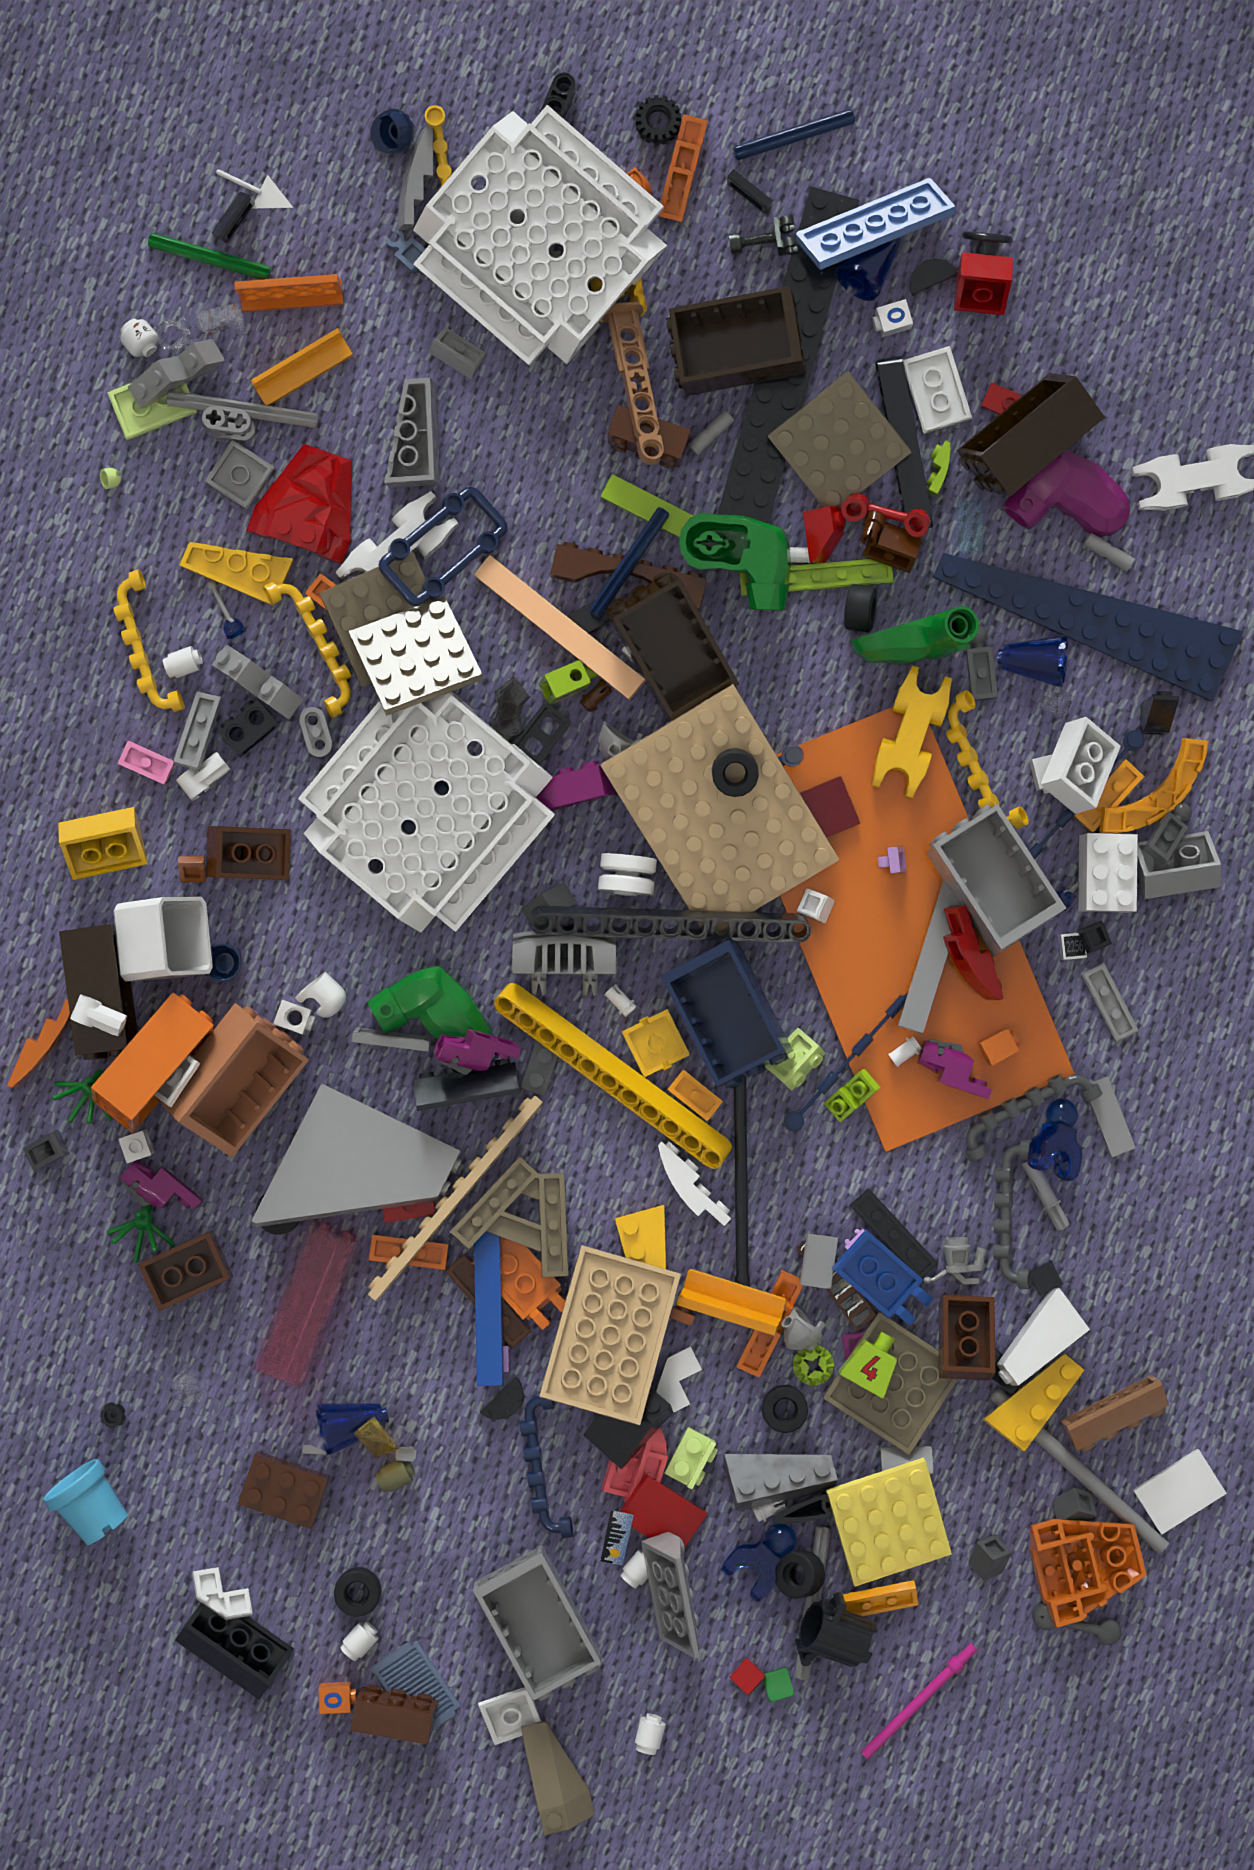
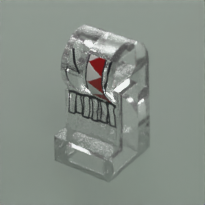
[196,303,247,336]

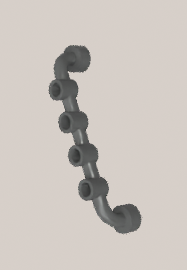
[965,1074,1103,1162]
[993,1140,1035,1290]

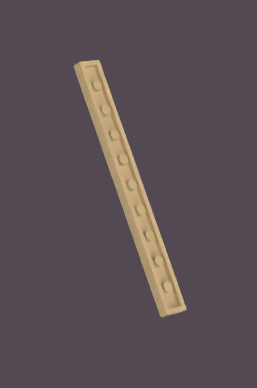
[368,1096,543,1302]

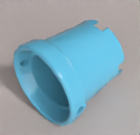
[43,1459,128,1545]

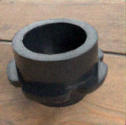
[100,1402,126,1428]

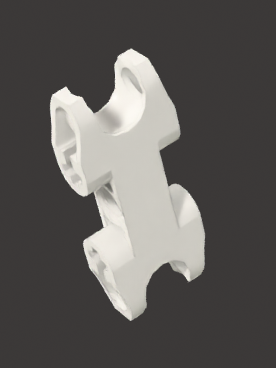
[1131,444,1254,511]
[336,491,459,580]

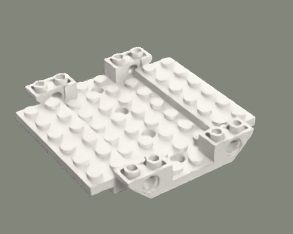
[413,105,667,366]
[298,691,555,932]

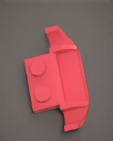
[601,1428,668,1502]

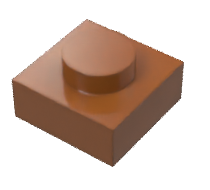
[178,856,206,882]
[669,1305,695,1326]

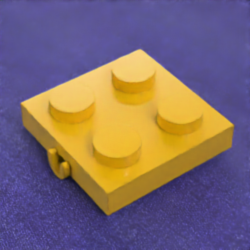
[621,1009,690,1077]

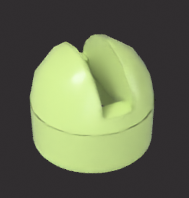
[100,468,121,489]

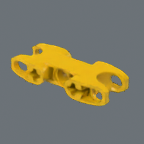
[871,665,952,799]

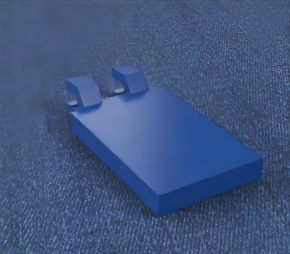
[832,1229,933,1326]

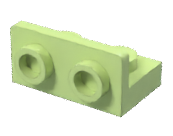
[765,1028,825,1091]
[664,1427,718,1490]

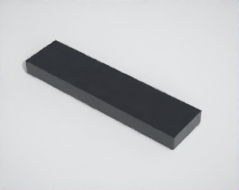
[849,1188,938,1278]

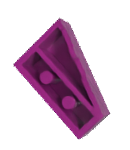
[533,761,618,811]

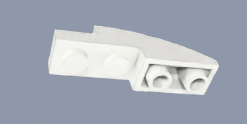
[658,1141,731,1226]

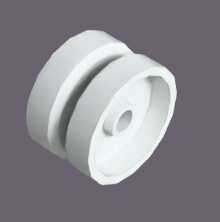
[598,853,657,896]

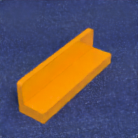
[251,328,354,406]
[676,1269,786,1336]

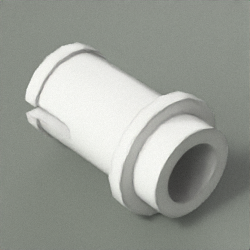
[790,547,810,563]
[604,984,636,1017]
[888,1037,922,1067]
[752,1500,786,1522]

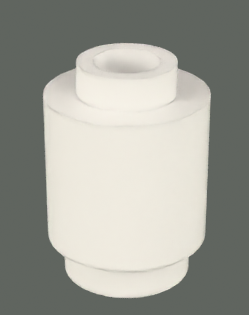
[163,646,203,678]
[620,1549,648,1589]
[340,1621,378,1661]
[635,1714,666,1755]

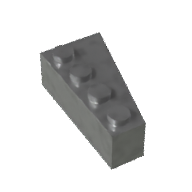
[723,1454,838,1511]

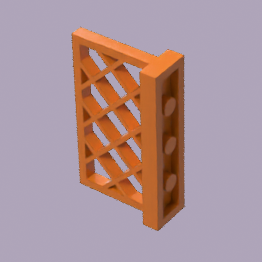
[234,274,344,312]

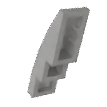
[398,125,433,231]

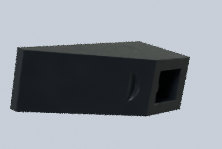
[1140,691,1179,735]

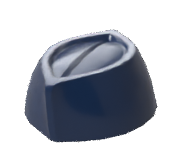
[205,943,242,982]

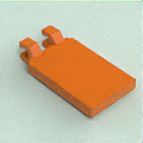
[472,1237,566,1330]

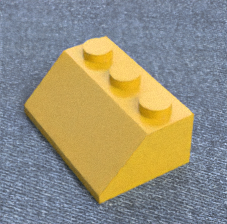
[59,807,148,880]

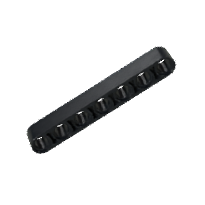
[875,356,933,528]

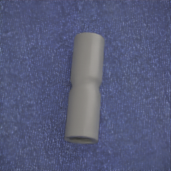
[687,410,735,456]
[1083,532,1135,571]

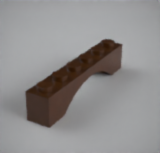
[550,542,707,611]

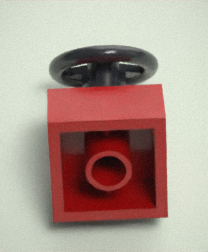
[954,231,1013,316]

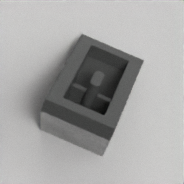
[521,882,577,925]
[23,1131,70,1171]

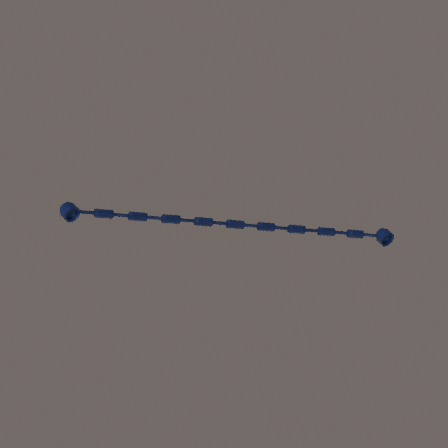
[783,730,1145,1132]

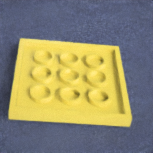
[826,1458,952,1587]

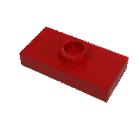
[981,382,1022,415]
[383,1201,436,1223]

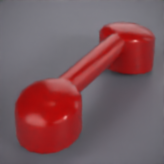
[841,493,930,537]

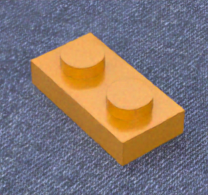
[667,1070,723,1121]

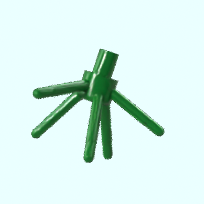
[52,1069,113,1123]
[107,1204,175,1263]

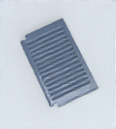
[370,1641,461,1731]

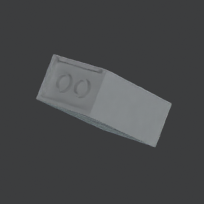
[926,804,1066,957]
[473,1545,602,1701]

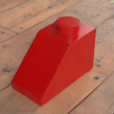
[803,506,845,563]

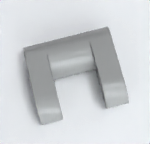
[202,406,256,442]

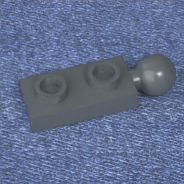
[966,626,998,700]
[1143,802,1192,865]

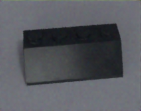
[413,1058,521,1111]
[175,1603,294,1700]

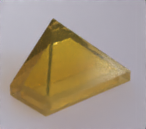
[354,1417,399,1458]

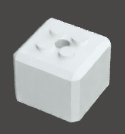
[113,897,213,981]

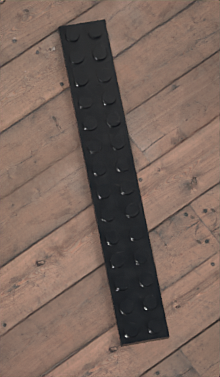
[717,186,860,523]

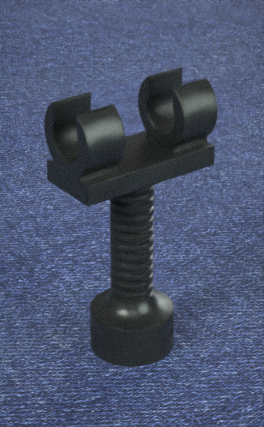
[729,215,798,256]

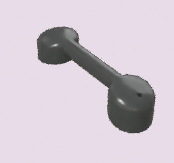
[1032,1601,1122,1645]

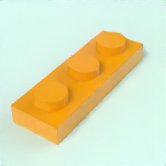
[1073,759,1145,833]
[843,1580,919,1616]

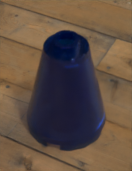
[835,238,900,301]
[998,636,1068,687]
[316,1403,389,1455]

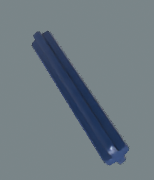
[733,109,855,160]
[589,507,669,618]

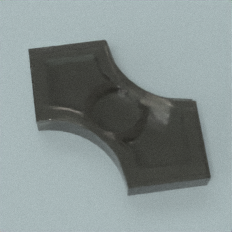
[489,676,530,743]

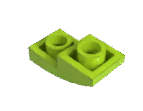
[926,440,950,498]
[824,1068,881,1123]

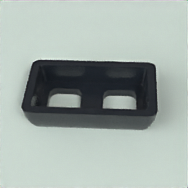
[512,703,571,765]

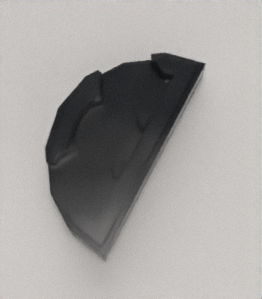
[909,259,958,296]
[480,1376,524,1420]

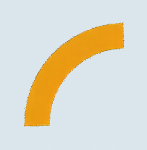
[1099,738,1209,833]

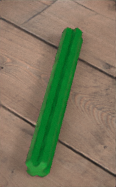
[148,233,271,280]

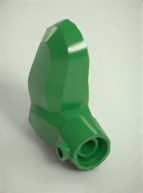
[679,513,791,611]
[850,606,979,665]
[367,965,493,1041]

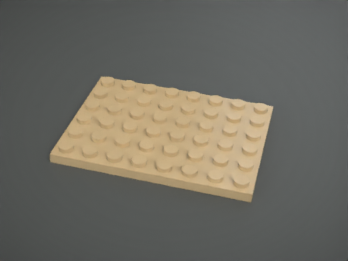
[601,684,839,930]

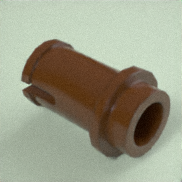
[580,680,612,712]

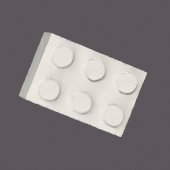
[1040,717,1121,814]
[1078,833,1138,913]

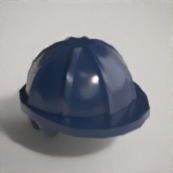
[370,109,415,154]

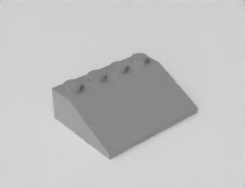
[641,1532,700,1659]

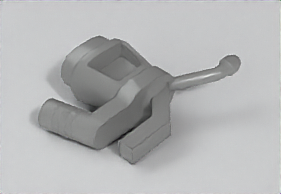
[923,1237,987,1285]

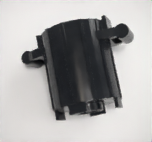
[795,1592,877,1667]

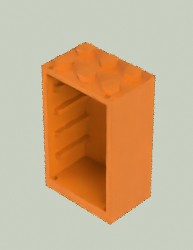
[91,992,214,1134]

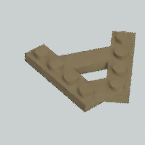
[449,1157,568,1278]

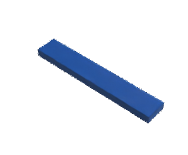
[474,1231,504,1386]

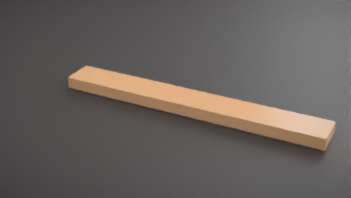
[474,555,646,701]

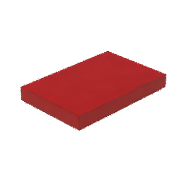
[620,1473,708,1547]

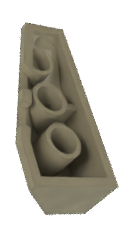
[521,1720,595,1835]

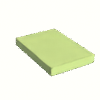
[107,383,198,441]

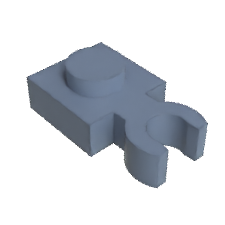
[386,229,425,274]

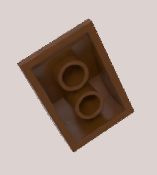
[206,826,291,880]

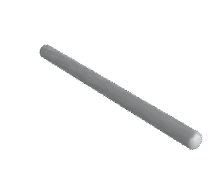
[991,1388,1169,1554]

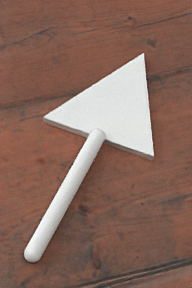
[216,169,293,209]

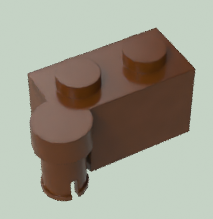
[860,511,924,573]

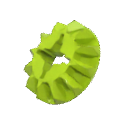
[793,1345,834,1386]

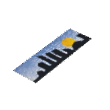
[600,1511,634,1566]

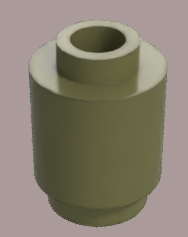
[375,1461,415,1492]

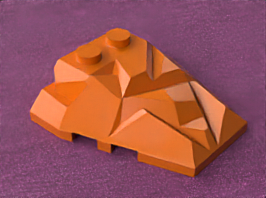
[1029,1519,1147,1628]

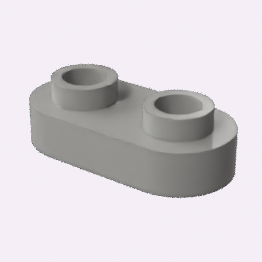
[300,707,333,758]

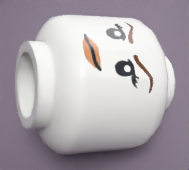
[120,319,158,357]

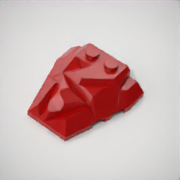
[246,444,352,565]

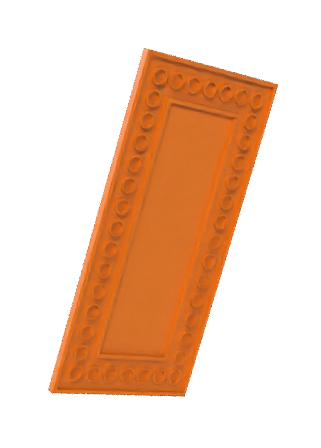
[776,707,1075,1152]

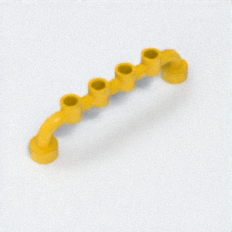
[425,105,452,187]
[114,569,185,712]
[263,582,351,719]
[946,690,1029,829]

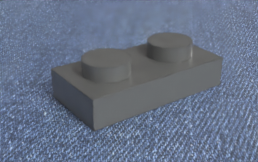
[520,1041,558,1096]

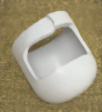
[295,972,346,1018]

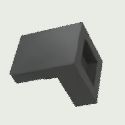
[1053,1488,1097,1521]
[968,1534,1012,1581]

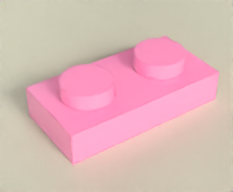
[117,741,175,785]

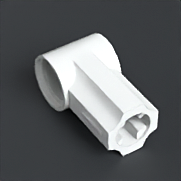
[176,752,231,801]
[70,994,127,1036]

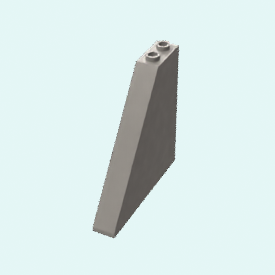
[251,1083,462,1227]

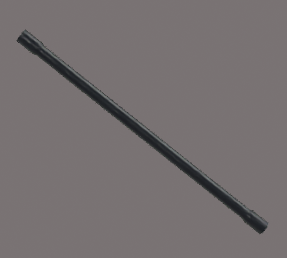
[734,1076,750,1287]

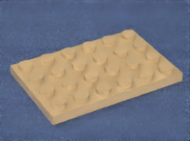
[539,1245,681,1425]

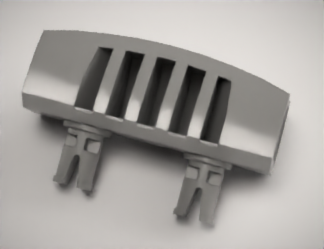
[512,931,616,996]

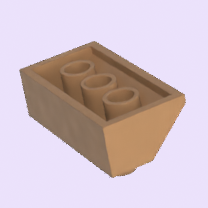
[1060,1375,1169,1452]

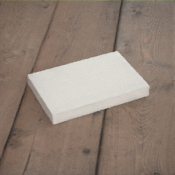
[903,346,972,434]
[1133,1449,1227,1535]

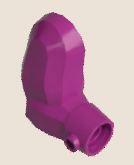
[1002,450,1130,537]

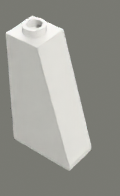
[996,1288,1090,1386]

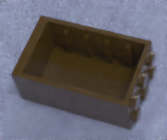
[666,286,807,396]
[956,373,1105,496]
[605,571,740,721]
[59,924,138,1060]

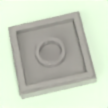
[204,439,275,510]

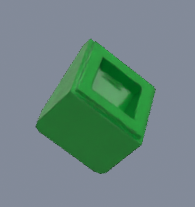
[764,1667,795,1702]

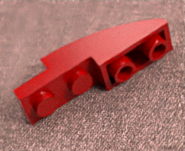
[943,905,1004,1000]

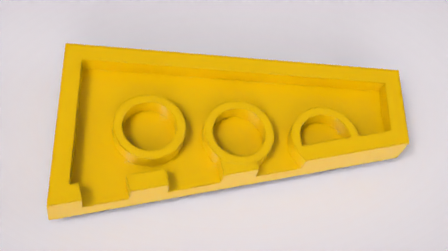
[179,542,294,606]
[615,1205,666,1269]
[982,1354,1084,1452]

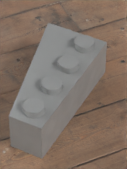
[384,378,440,488]

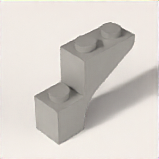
[128,339,225,409]
[212,644,303,720]

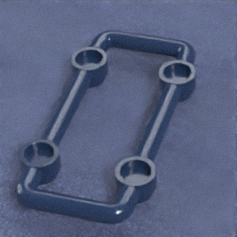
[378,487,508,606]

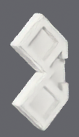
[656,1346,702,1413]
[192,1567,253,1620]

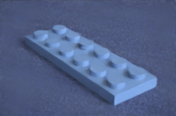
[796,178,955,270]

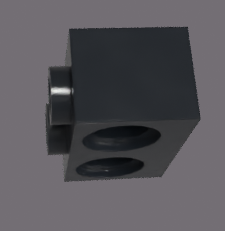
[218,699,280,758]

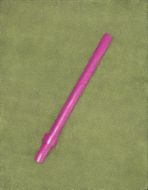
[861,1643,978,1759]

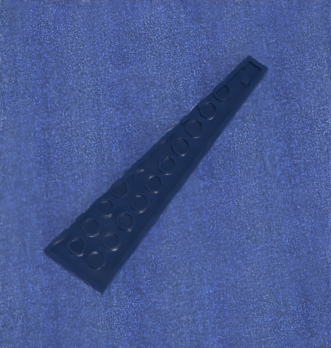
[932,553,1244,702]

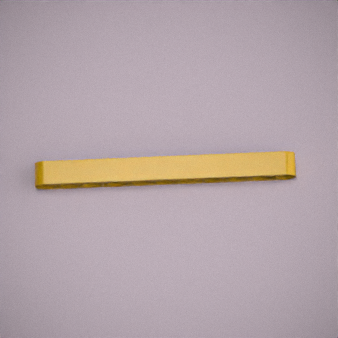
[494,983,732,1169]

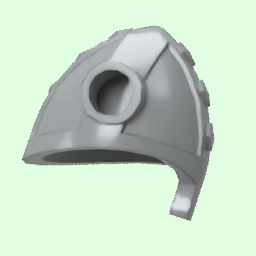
[598,721,643,761]
[782,1306,825,1351]

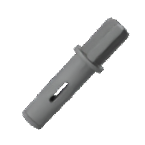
[1021,1157,1069,1231]

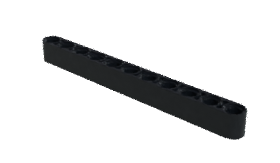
[529,906,811,943]

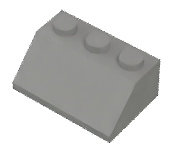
[1137,831,1221,899]

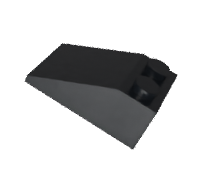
[583,1387,673,1470]

